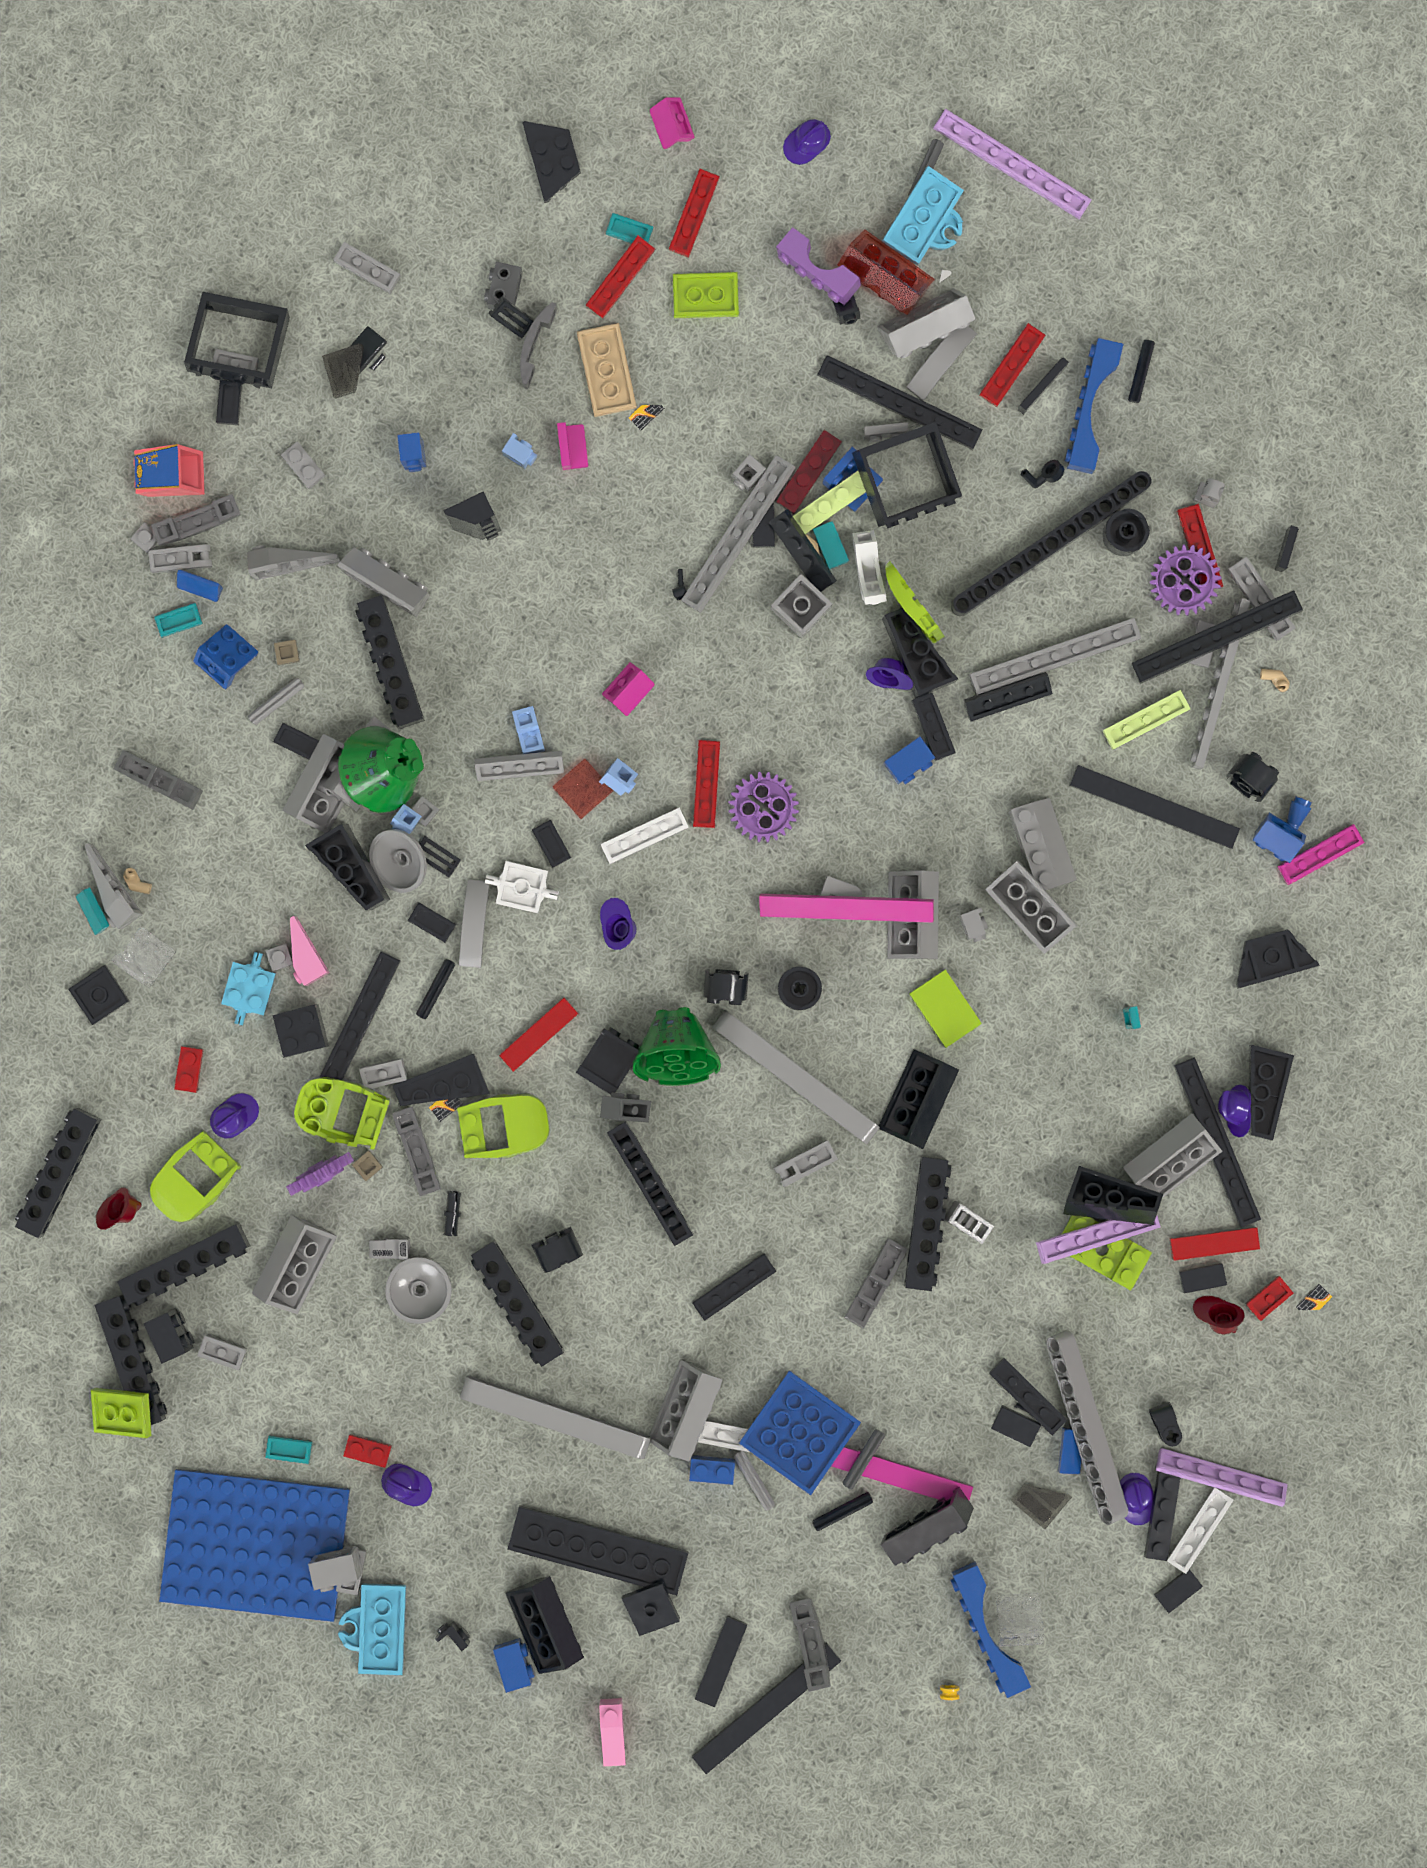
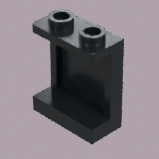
[576,1027,640,1095]

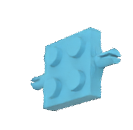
[221,952,276,1026]

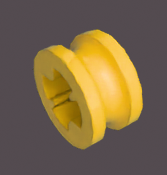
[940,1685,960,1700]

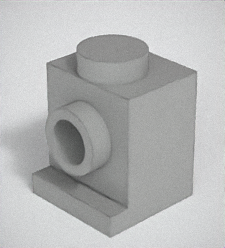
[732,454,766,491]
[959,908,988,942]

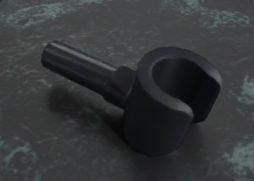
[672,569,687,601]

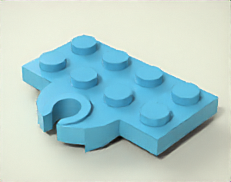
[882,166,964,265]
[338,1583,406,1675]

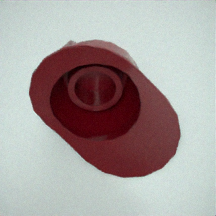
[96,1187,142,1230]
[1193,1296,1245,1335]

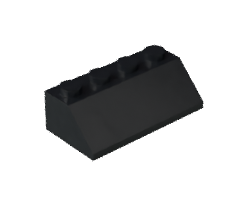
[443,491,502,541]
[879,1049,959,1149]
[505,1576,584,1674]

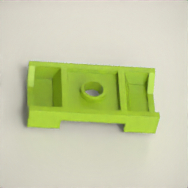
[1061,1215,1152,1291]

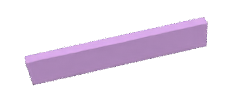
[1036,1216,1160,1264]
[1156,1448,1288,1507]

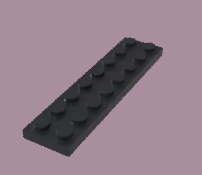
[507,1505,689,1596]

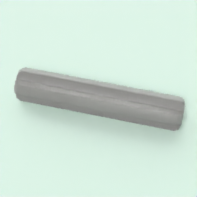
[248,678,304,725]
[734,1451,775,1511]

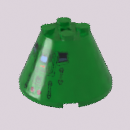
[338,726,424,813]
[633,1007,721,1086]

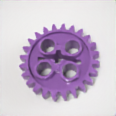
[1150,545,1222,616]
[729,772,799,843]
[286,1152,354,1196]

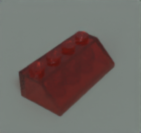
[837,230,935,315]

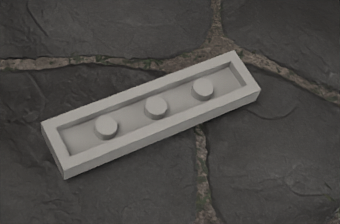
[1227,557,1295,641]
[475,751,564,781]

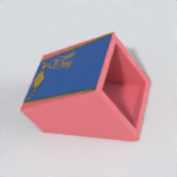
[134,444,205,497]

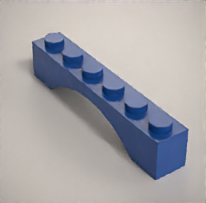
[1065,338,1124,474]
[950,1561,1031,1698]

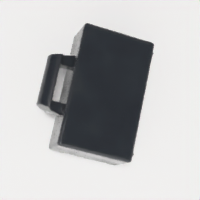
[340,326,387,374]
[991,1402,1041,1447]

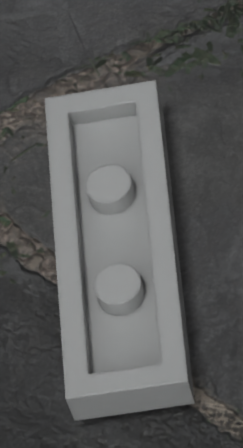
[333,242,401,294]

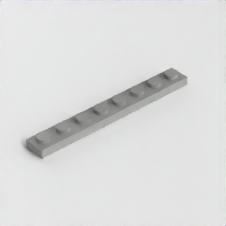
[681,455,795,613]
[1190,598,1251,770]
[969,618,1141,695]

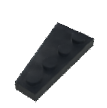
[393,1054,490,1106]

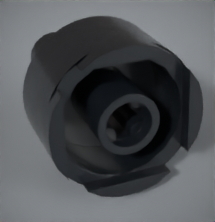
[1102,508,1150,556]
[1226,752,1279,802]
[778,967,822,1010]
[703,969,749,1005]
[531,1226,583,1273]

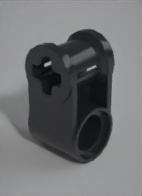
[1149,1402,1182,1447]

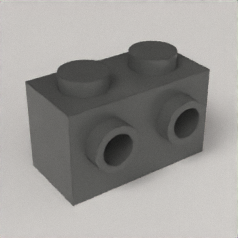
[484,261,523,314]
[600,1092,651,1123]

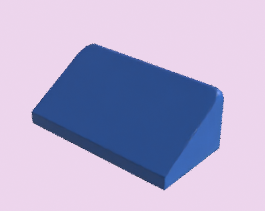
[177,570,223,602]
[1058,1427,1082,1474]

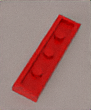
[669,168,720,258]
[586,235,656,319]
[979,323,1046,407]
[1177,504,1223,590]
[693,740,720,828]
[499,998,579,1072]
[1169,1227,1260,1261]

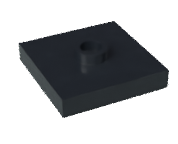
[622,1581,680,1636]

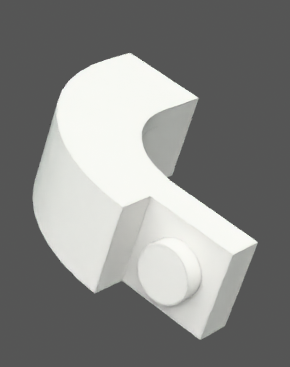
[852,530,887,605]

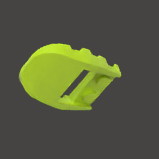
[885,561,945,644]
[294,1077,390,1150]
[457,1094,549,1158]
[150,1131,242,1222]

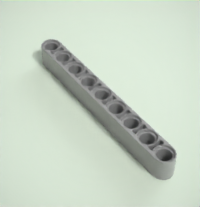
[712,1010,880,1145]
[1046,1330,1128,1525]
[460,1376,651,1459]

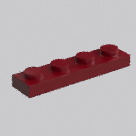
[776,430,842,514]

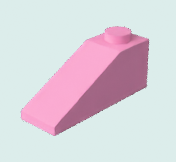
[290,916,330,986]
[599,1698,626,1766]

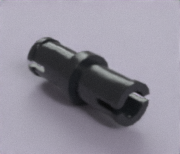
[443,1191,461,1236]

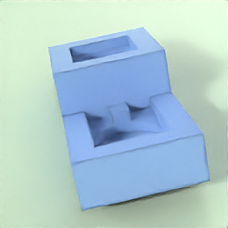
[512,706,545,754]

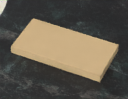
[577,323,637,417]

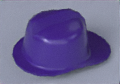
[783,119,831,165]
[865,658,913,690]
[600,898,637,950]
[1218,1084,1251,1138]
[210,1093,259,1139]
[381,1464,432,1507]
[1120,1473,1154,1525]

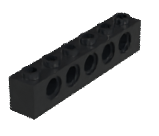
[355,595,425,729]
[15,1108,102,1238]
[607,1121,694,1246]
[904,1156,951,1292]
[117,1222,251,1306]
[471,1240,565,1367]
[94,1294,167,1425]

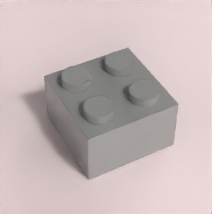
[770,574,833,639]
[308,1546,363,1592]

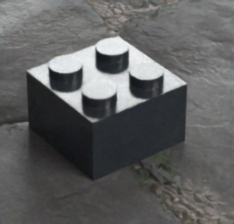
[272,1004,329,1058]
[143,1308,195,1364]

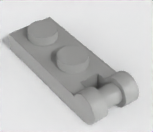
[148,544,212,573]
[774,1140,838,1187]

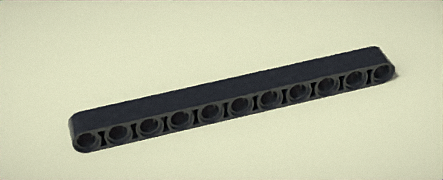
[951,471,1152,616]

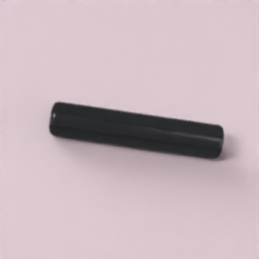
[1128,339,1155,403]
[416,959,455,1019]
[812,1492,873,1531]

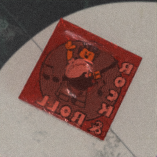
[553,759,614,820]

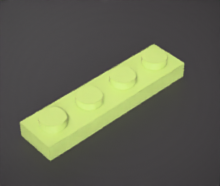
[793,471,866,534]
[1103,690,1190,750]

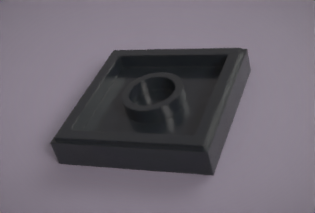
[68,965,130,1025]

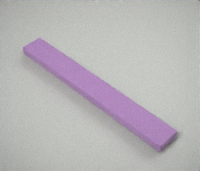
[933,109,1091,220]

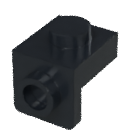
[832,295,861,325]
[435,1621,470,1652]

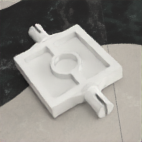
[485,861,559,914]

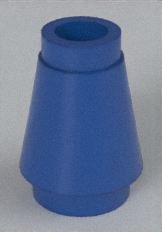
[1287,796,1312,830]

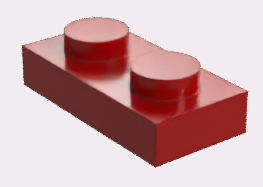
[174,1046,204,1093]
[1245,1276,1294,1321]
[343,1434,392,1468]

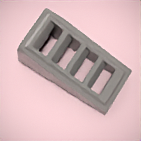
[945,1201,994,1244]

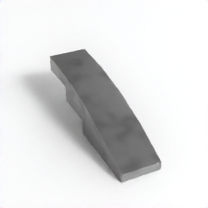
[113,750,203,810]
[844,1238,907,1329]

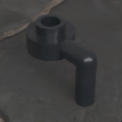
[1020,459,1065,489]

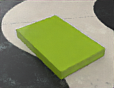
[673,272,739,319]
[909,969,982,1048]
[91,1388,151,1438]

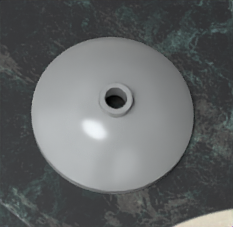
[369,829,427,893]
[385,1257,452,1324]

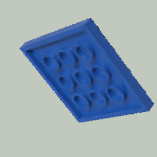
[738,1371,861,1495]

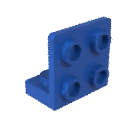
[822,446,883,512]
[193,624,258,690]

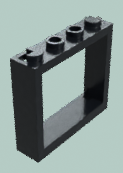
[184,291,290,389]
[852,422,962,529]

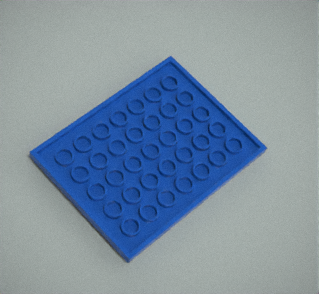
[159,1469,350,1622]

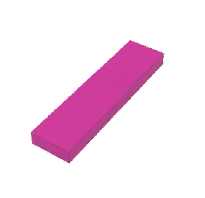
[1277,824,1365,885]

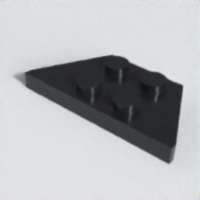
[522,121,581,203]
[1236,929,1320,989]

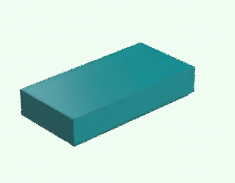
[606,213,654,243]
[812,521,849,570]
[154,603,203,638]
[76,887,109,935]
[1122,1006,1141,1029]
[265,1435,313,1464]

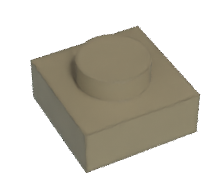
[274,640,300,666]
[352,1150,383,1181]

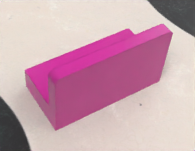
[649,97,695,149]
[557,422,588,470]
[602,662,655,716]

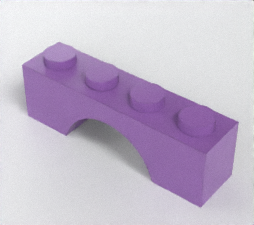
[776,227,861,305]

